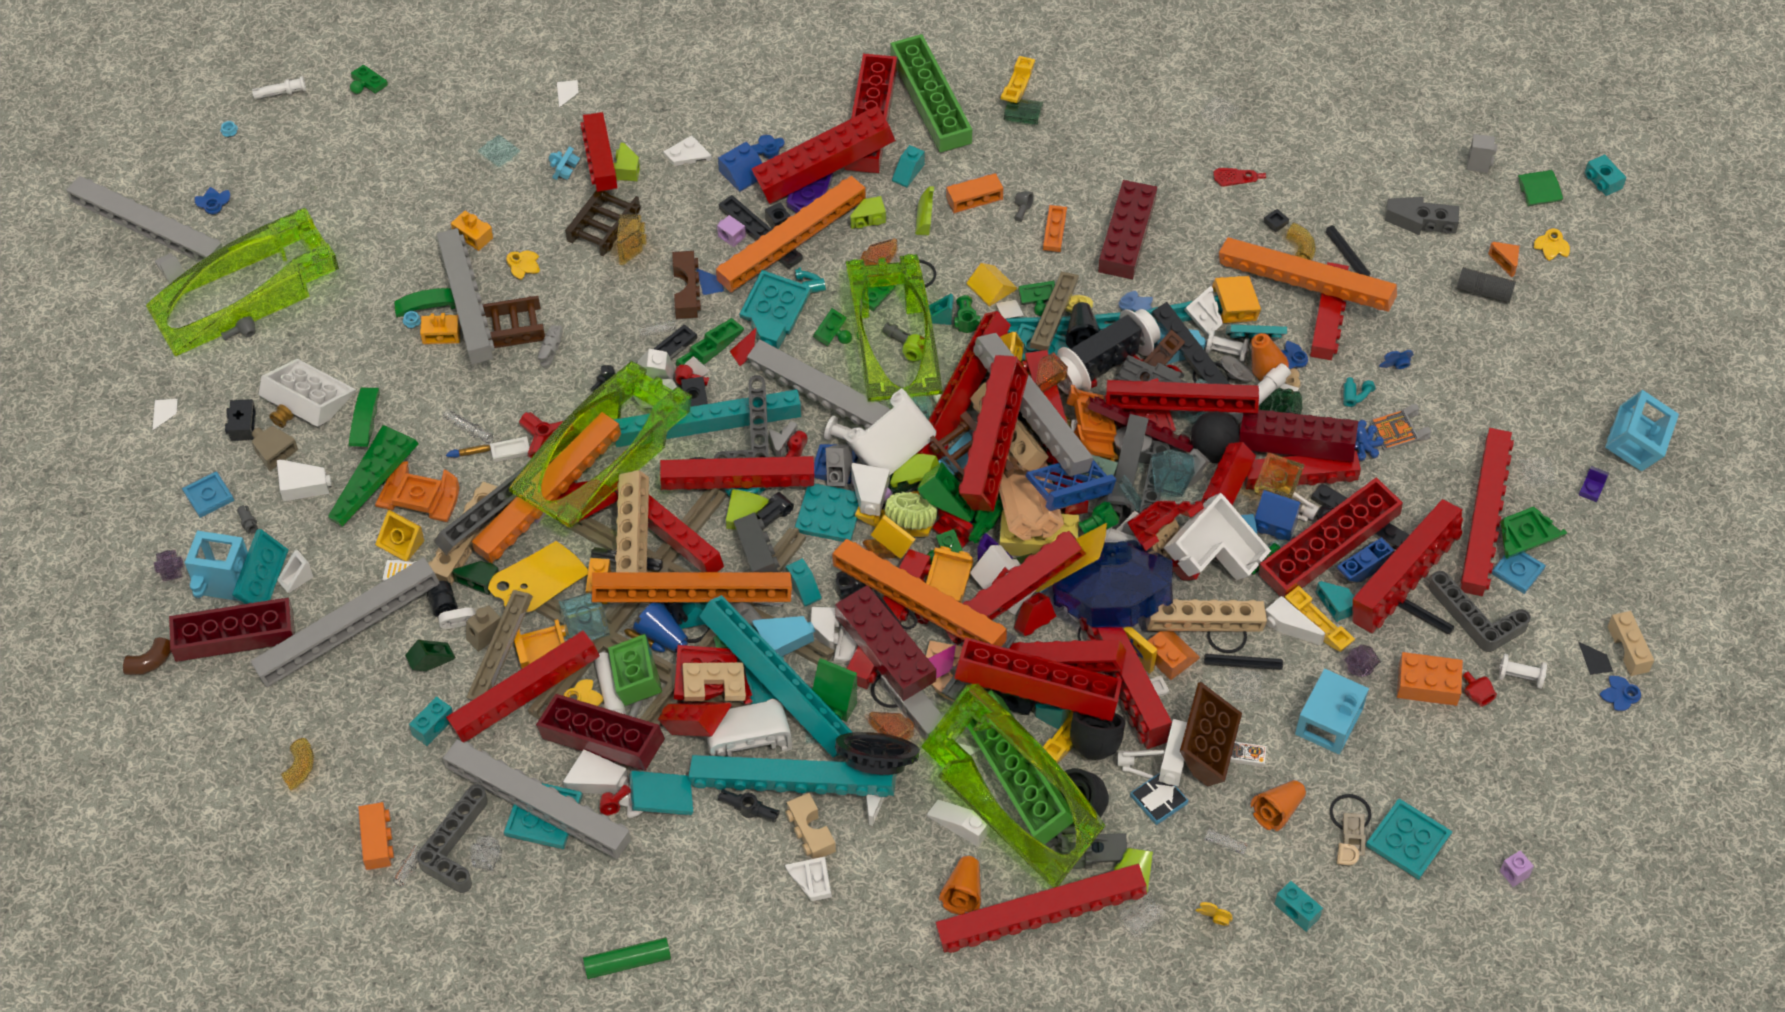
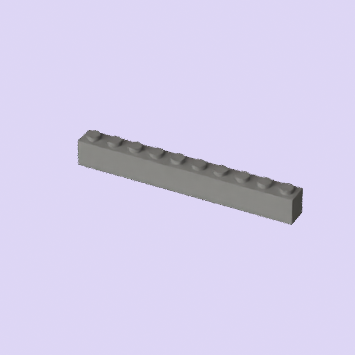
[66,176,225,268]
[437,228,495,364]
[973,333,1093,476]
[747,340,891,429]
[251,557,440,687]
[443,739,631,859]

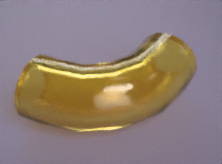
[1286,222,1316,260]
[281,738,314,791]

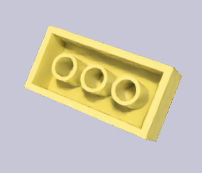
[999,510,1079,556]

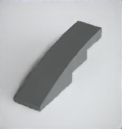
[1115,414,1149,495]

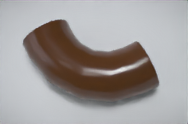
[123,637,171,675]

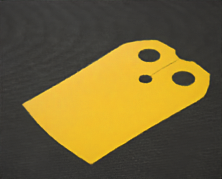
[1035,523,1107,592]
[488,541,588,612]

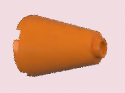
[1252,333,1289,381]
[1251,780,1306,831]
[939,856,981,915]

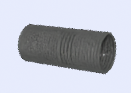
[1457,267,1516,303]

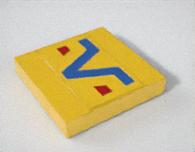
[1124,625,1157,674]

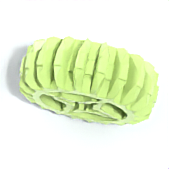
[885,492,937,530]

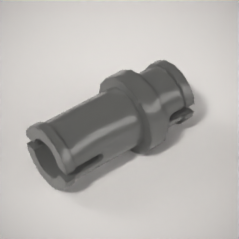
[882,322,911,343]
[237,505,258,534]

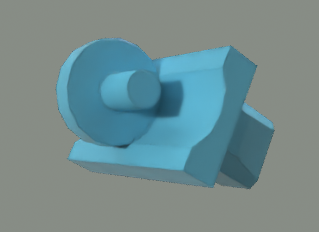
[548,146,580,180]

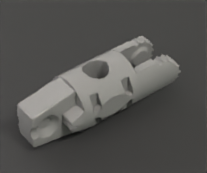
[538,325,563,369]

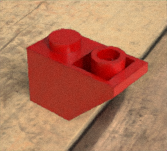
[1014,592,1057,636]

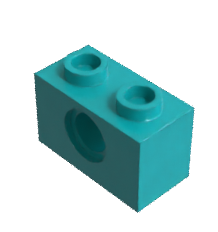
[1585,154,1627,196]
[409,696,453,746]
[1274,881,1323,932]

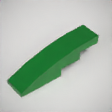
[676,318,744,367]
[349,387,380,447]

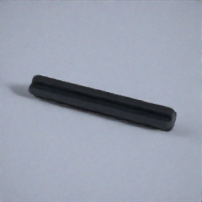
[1326,225,1371,277]
[591,547,663,571]
[1398,599,1454,634]
[1204,654,1283,670]

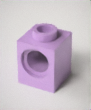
[717,215,746,247]
[1500,850,1534,887]

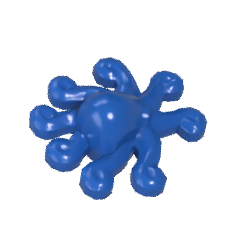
[1355,420,1384,461]

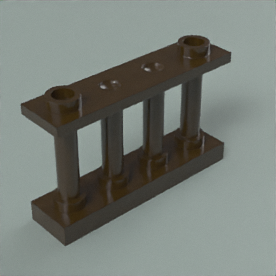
[565,190,641,257]

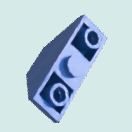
[1337,537,1394,582]

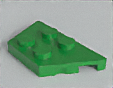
[1500,506,1567,559]

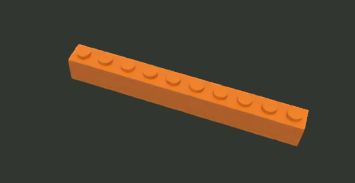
[716,176,866,292]
[1219,237,1397,312]
[471,412,621,563]
[832,539,1007,647]
[592,572,792,602]

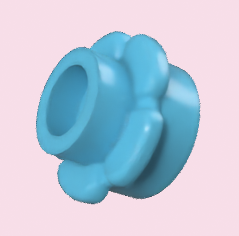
[220,121,238,137]
[403,311,421,328]

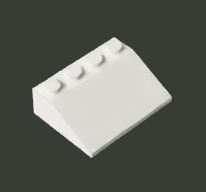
[259,359,356,427]

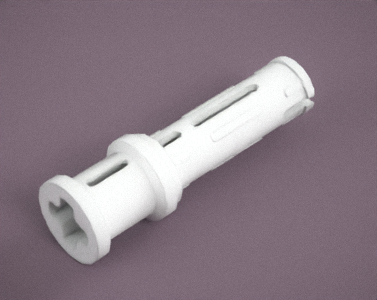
[252,76,307,100]

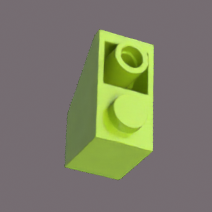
[614,142,640,182]
[850,196,886,229]

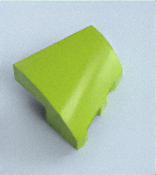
[890,454,939,487]

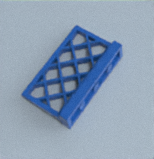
[1026,460,1116,511]

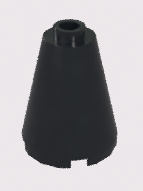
[1065,302,1100,349]

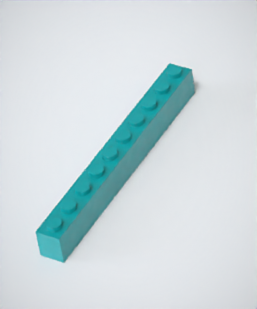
[614,389,801,448]
[699,595,852,758]
[689,755,897,797]

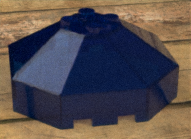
[1053,539,1173,627]

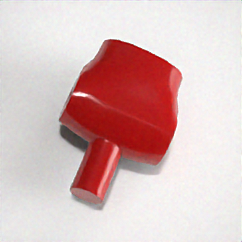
[785,431,808,457]
[1463,671,1497,707]

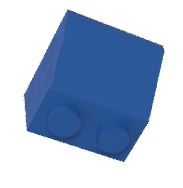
[718,142,762,192]
[1254,490,1301,541]

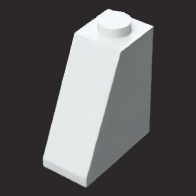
[636,349,674,380]
[277,460,332,501]
[851,463,890,516]
[1159,719,1187,786]
[563,749,629,794]

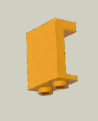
[1212,276,1261,323]
[926,546,974,603]
[514,619,566,669]

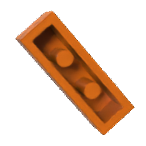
[946,173,1004,213]
[358,802,394,870]

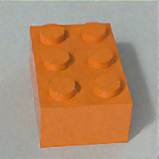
[1397,652,1463,706]

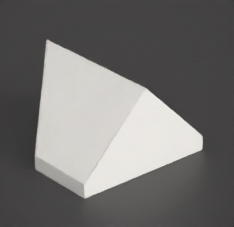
[277,550,313,593]

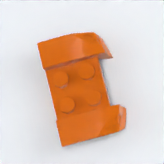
[1067,385,1117,458]
[375,461,460,522]

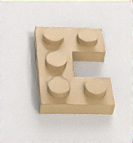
[682,663,746,701]

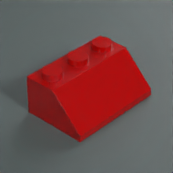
[658,701,732,737]

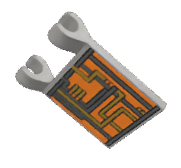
[1369,404,1431,451]

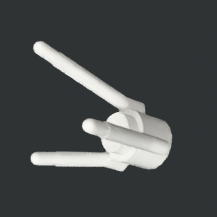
[1282,487,1320,522]
[1118,750,1165,779]

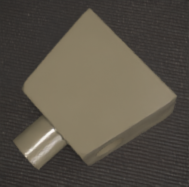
[252,426,298,471]
[466,606,501,652]

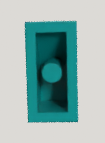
[892,145,925,188]
[751,314,786,349]
[786,558,822,607]
[1315,581,1355,622]

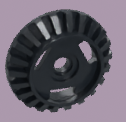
[835,732,920,775]

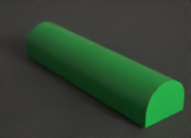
[583,937,671,979]

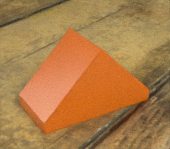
[1488,242,1519,278]

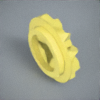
[1066,295,1093,313]

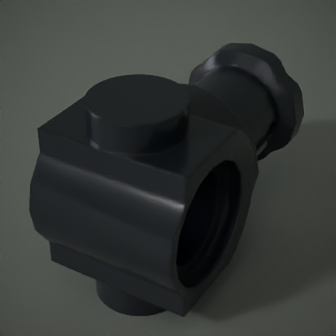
[836,571,873,600]

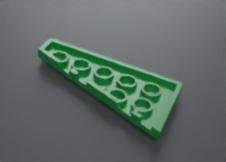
[328,425,419,527]

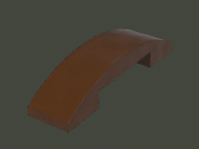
[1140,330,1185,381]

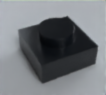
[1263,209,1289,232]

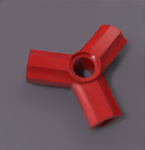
[519,412,572,459]

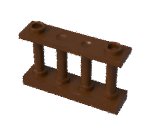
[482,296,545,348]
[930,411,1014,481]

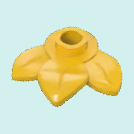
[1534,228,1570,261]
[506,250,540,280]
[564,679,603,706]
[1195,902,1233,926]

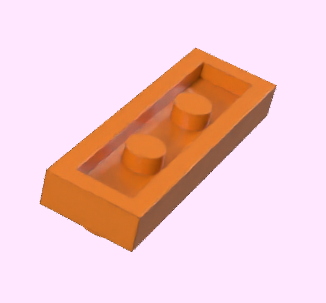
[1043,205,1067,252]

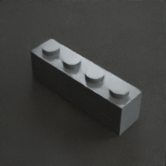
[734,512,780,572]

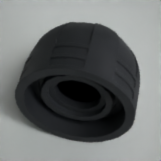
[1191,411,1240,463]
[1070,711,1125,760]
[1054,768,1109,824]

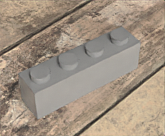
[881,675,948,743]

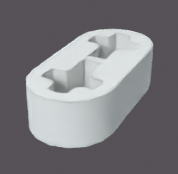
[438,607,476,629]

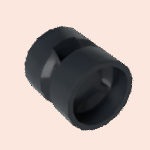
[427,581,458,617]

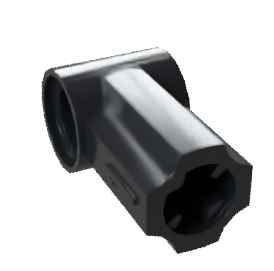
[755,492,794,528]

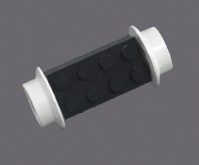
[1051,309,1161,395]

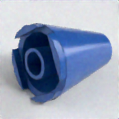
[633,602,688,653]

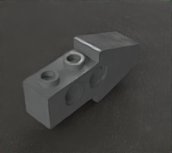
[1385,197,1459,235]

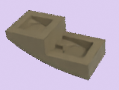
[1343,813,1366,856]

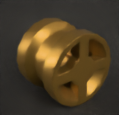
[269,404,294,428]

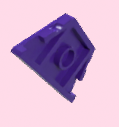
[787,173,833,213]

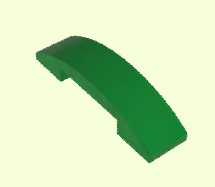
[394,288,456,317]

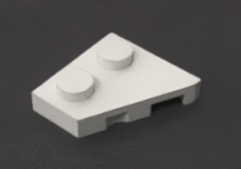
[663,135,712,166]
[785,857,832,901]

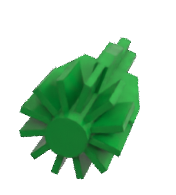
[969,492,1004,543]

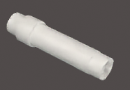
[1228,363,1291,424]
[594,652,626,714]

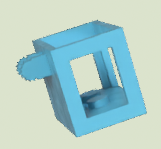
[1605,390,1679,471]
[185,530,248,601]
[1295,668,1369,755]

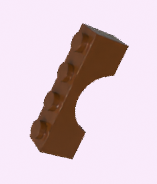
[672,251,701,319]

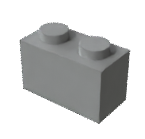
[1467,134,1497,173]

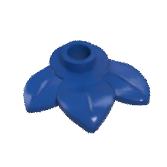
[751,135,785,159]
[195,187,230,214]
[1281,341,1308,369]
[1379,350,1414,369]
[1600,676,1641,711]

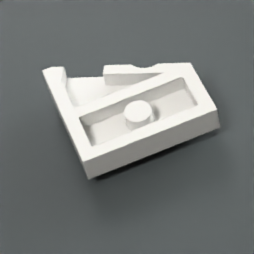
[1184,286,1223,336]

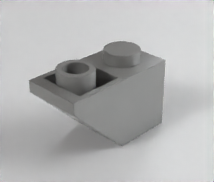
[826,445,853,486]

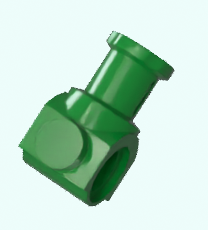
[954,295,981,333]
[1078,501,1119,534]

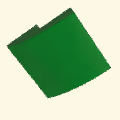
[1518,170,1563,206]

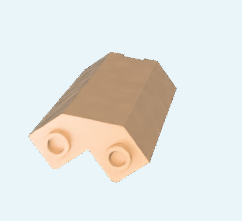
[999,453,1064,540]

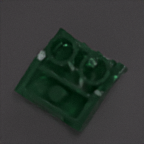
[1258,388,1303,414]

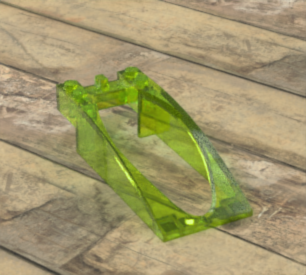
[146,208,339,357]
[845,254,943,402]
[509,361,692,528]
[921,684,1105,888]

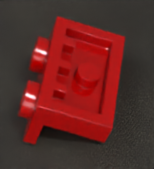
[932,508,973,549]

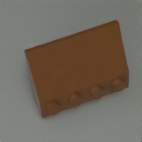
[1180,682,1242,787]

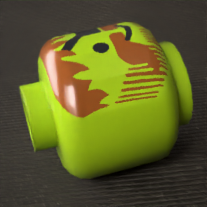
[902,334,929,361]

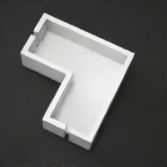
[1163,493,1271,581]

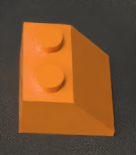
[1148,631,1200,680]

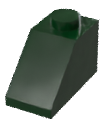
[452,561,499,595]
[405,640,456,672]

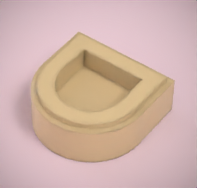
[1336,843,1359,865]

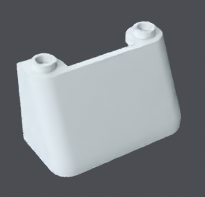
[844,388,936,475]
[706,699,792,757]

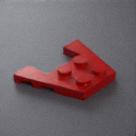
[1127,501,1204,551]

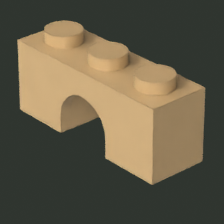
[1607,611,1654,676]
[785,793,836,859]

